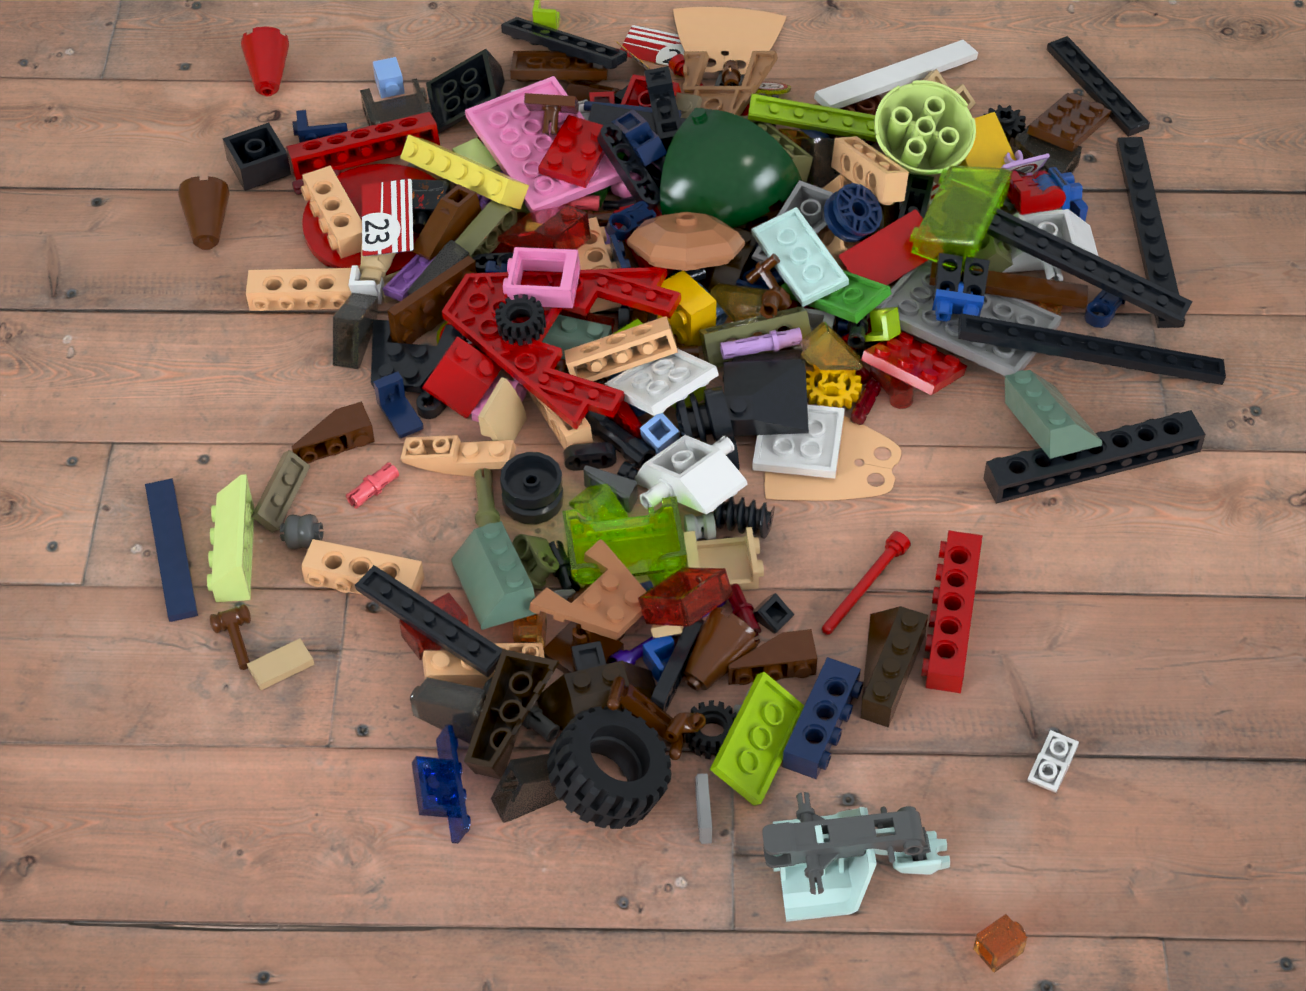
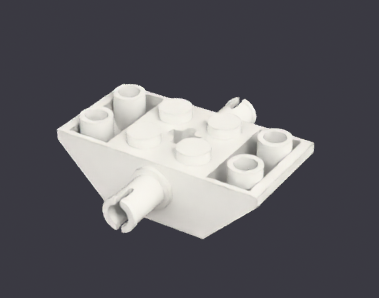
[1002,209,1098,281]
[634,435,748,515]

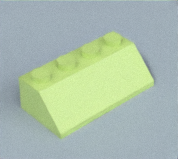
[207,474,255,602]

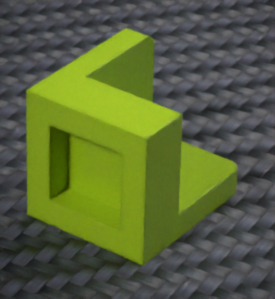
[532,0,560,30]
[865,307,901,342]

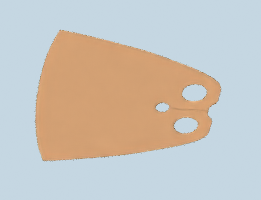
[673,7,787,75]
[764,402,901,501]

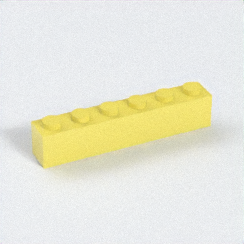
[400,135,529,209]

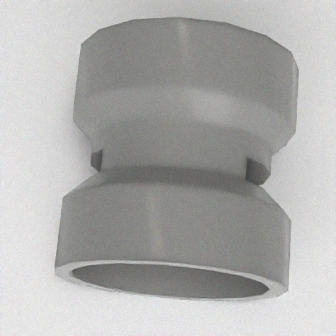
[684,512,716,541]

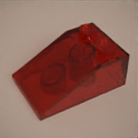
[498,205,591,250]

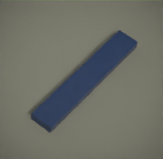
[145,478,198,622]

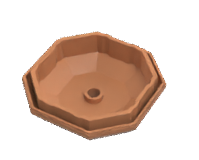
[627,212,745,271]

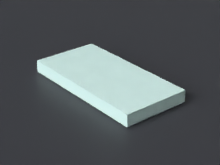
[751,207,849,307]

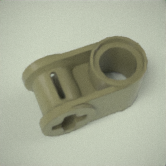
[512,534,559,589]

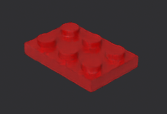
[538,115,614,188]

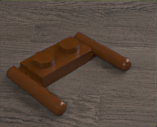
[607,676,685,760]

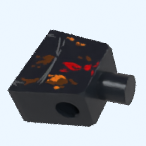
[402,179,451,234]

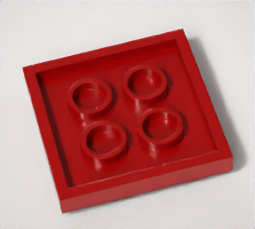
[861,332,968,395]

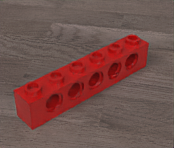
[286,112,440,180]
[921,530,983,694]

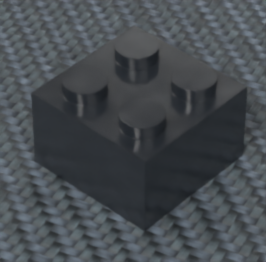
[222,122,291,191]

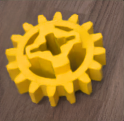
[806,360,862,409]

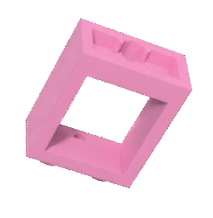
[503,247,581,308]

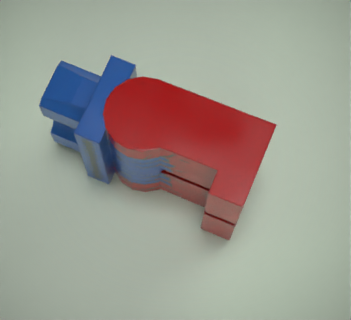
[1006,167,1083,215]

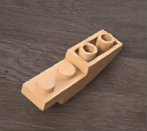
[400,435,516,477]
[422,643,545,688]

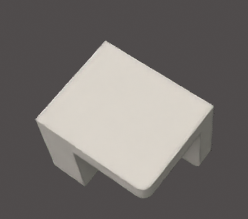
[348,265,385,305]

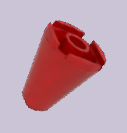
[241,26,289,96]

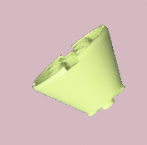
[874,80,976,175]

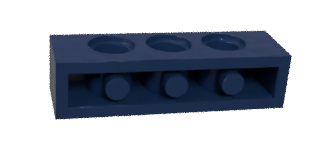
[782,657,863,779]

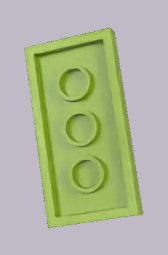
[710,672,804,806]

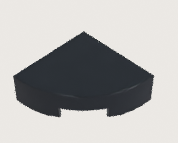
[618,306,630,330]

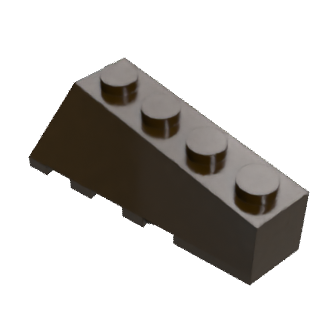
[860,606,928,728]
[464,649,559,780]

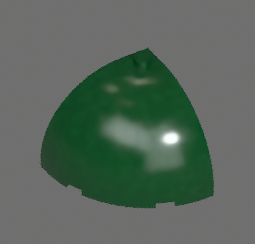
[660,108,802,228]

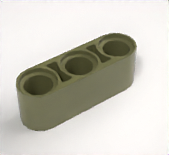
[451,201,518,261]

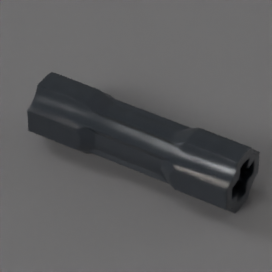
[585,411,655,469]

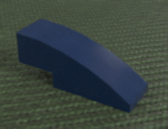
[611,109,667,166]

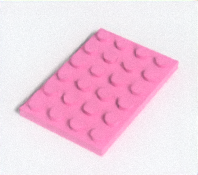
[465,76,622,217]

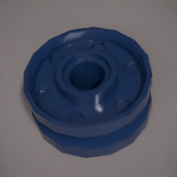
[824,183,882,243]

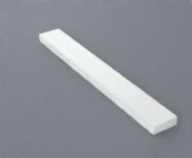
[814,40,978,109]

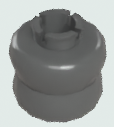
[280,514,324,549]

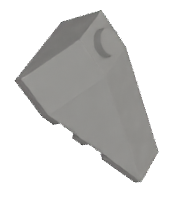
[752,180,833,268]

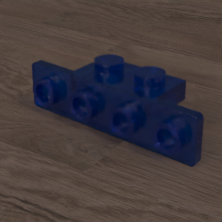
[412,724,471,844]

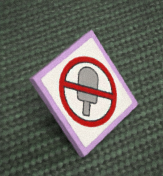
[992,150,1050,179]

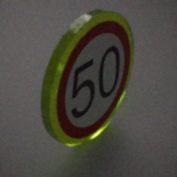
[756,82,791,96]

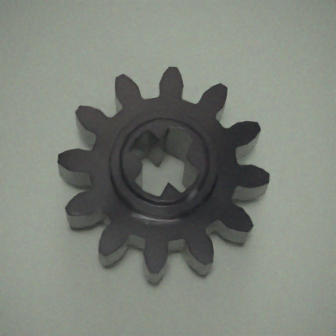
[983,105,1026,143]

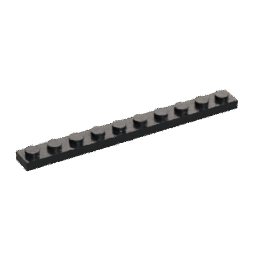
[1116,137,1185,328]
[942,187,1193,327]
[958,313,1226,385]

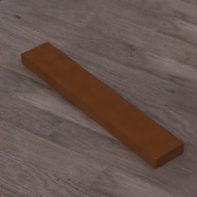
[929,262,1088,309]

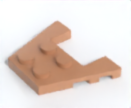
[529,539,653,640]

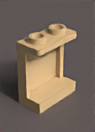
[683,527,764,595]

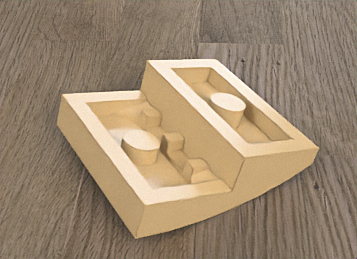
[478,377,527,441]

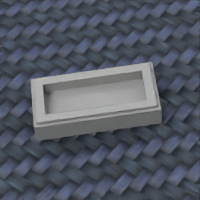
[695,773,712,844]

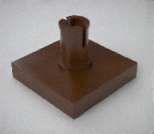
[524,93,579,135]
[543,621,624,674]

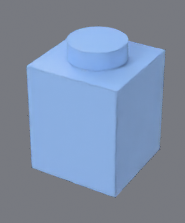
[373,57,405,98]
[640,413,680,455]

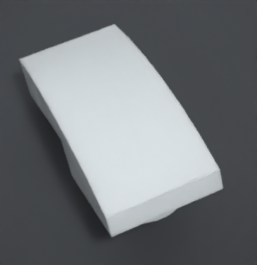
[1027,730,1079,793]

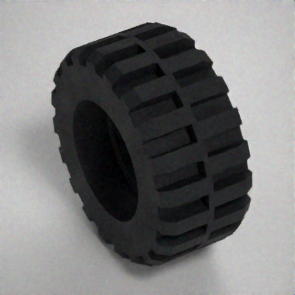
[547,706,672,829]

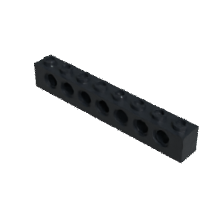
[983,410,1206,504]

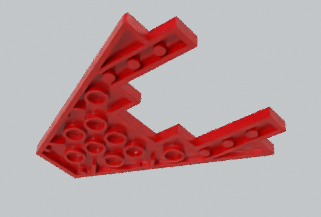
[442,267,681,429]

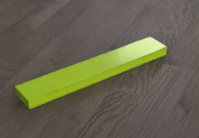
[747,94,877,142]

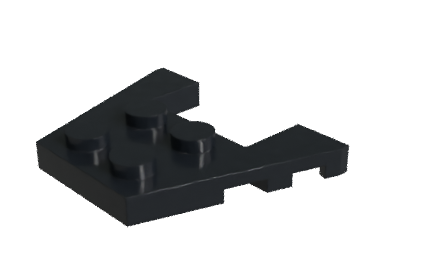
[371,319,467,393]

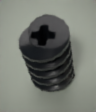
[713,496,775,539]

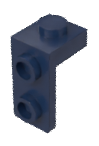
[292,110,348,143]
[373,372,424,438]

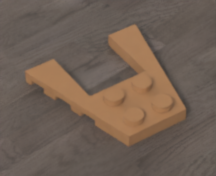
[683,51,778,116]

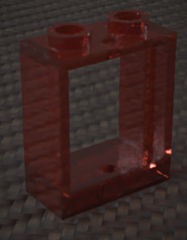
[638,567,733,626]

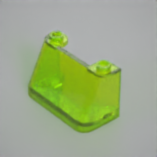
[910,166,1013,272]
[562,496,687,585]

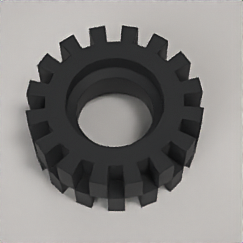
[495,294,546,346]
[685,700,737,759]

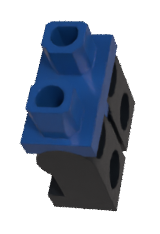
[932,253,990,322]

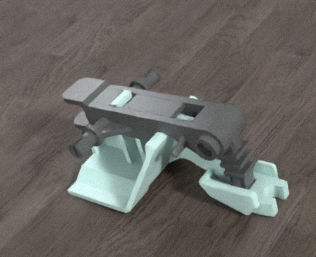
[762,792,950,922]

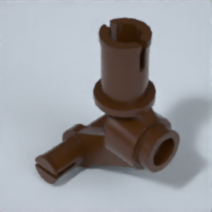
[746,253,793,319]

